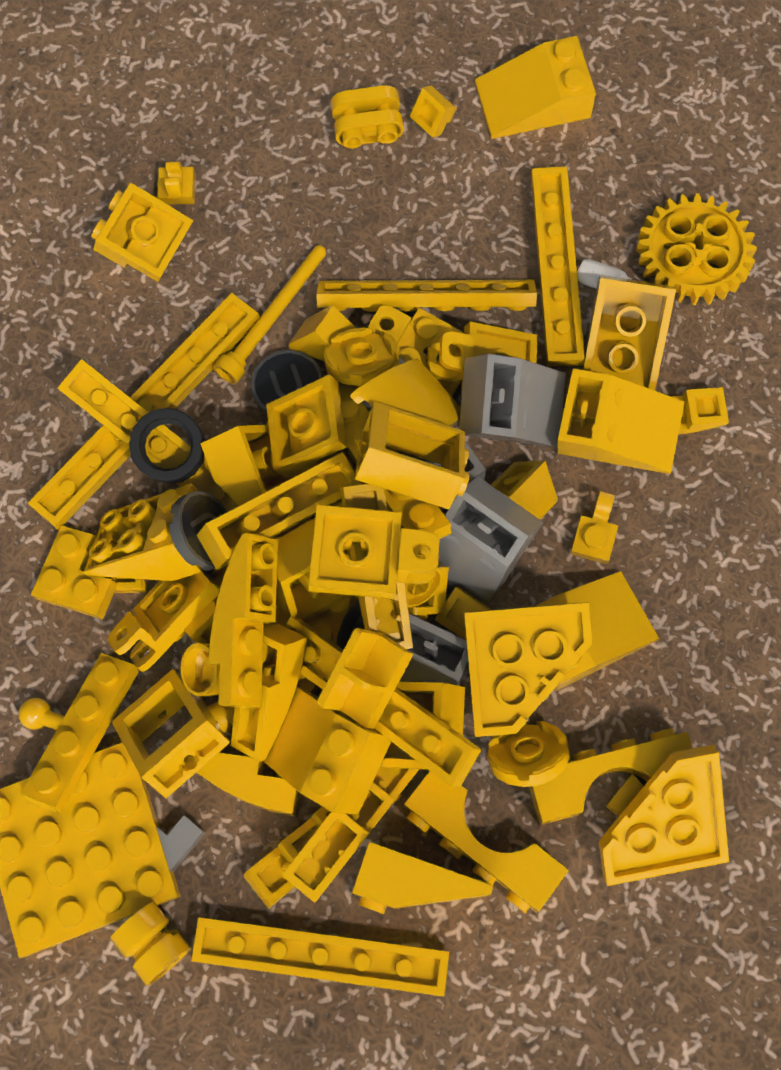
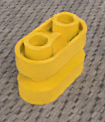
[331,85,404,149]

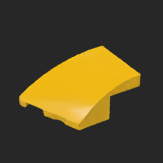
[350,359,461,427]

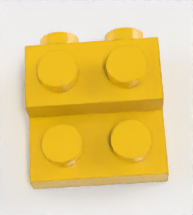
[91,182,193,282]
[266,374,348,480]

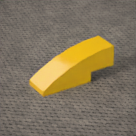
[231,623,307,762]
[184,753,300,817]

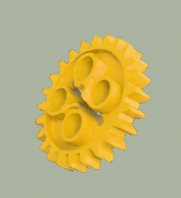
[636,193,757,305]

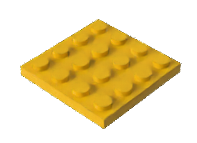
[0,742,181,958]

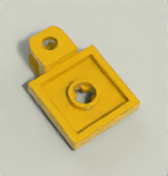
[368,305,464,397]
[427,321,537,397]
[309,505,440,599]
[107,570,220,672]

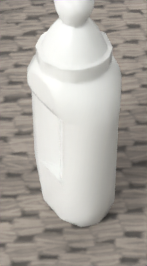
[577,259,632,289]

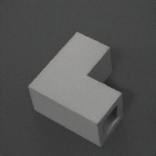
[156,815,206,872]

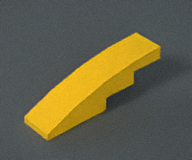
[340,484,413,649]
[282,767,419,903]
[243,794,402,909]

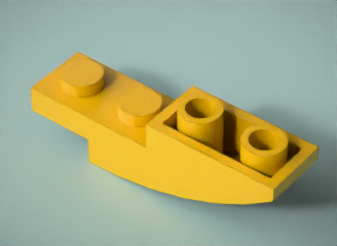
[208,533,278,708]

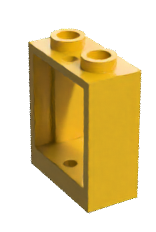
[355,401,469,510]
[112,668,230,798]

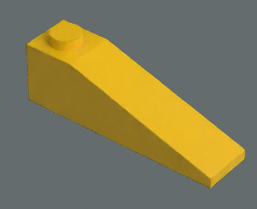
[196,452,361,570]

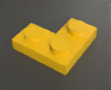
[31,525,118,620]

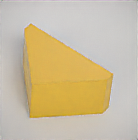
[288,305,356,362]

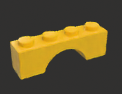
[529,728,693,825]
[404,771,569,913]

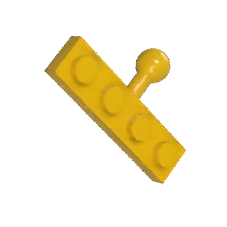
[18,653,139,813]

